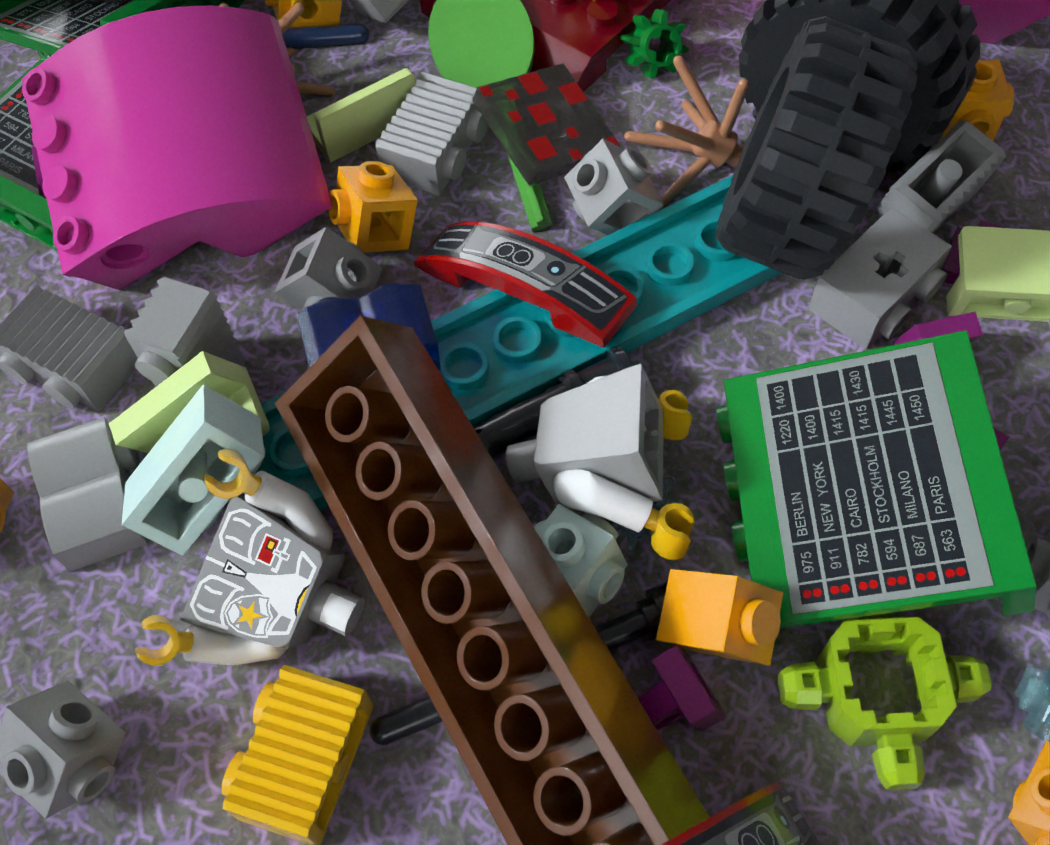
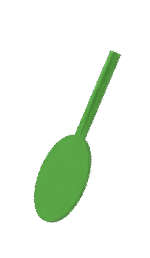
[428,0,553,232]

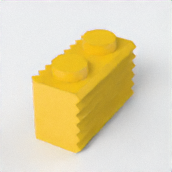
[222,665,374,845]

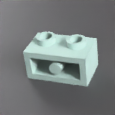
[121,384,265,556]

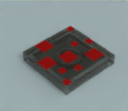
[472,63,621,186]

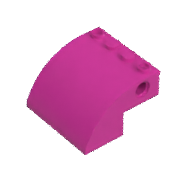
[22,6,333,290]

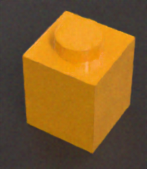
[656,569,783,666]

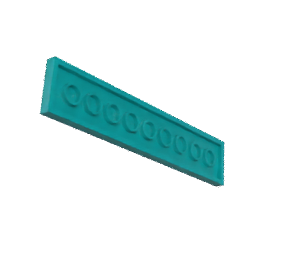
[244,175,782,511]

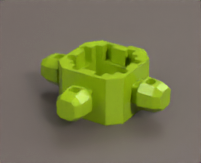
[778,612,992,791]

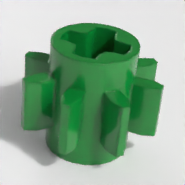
[620,9,689,79]

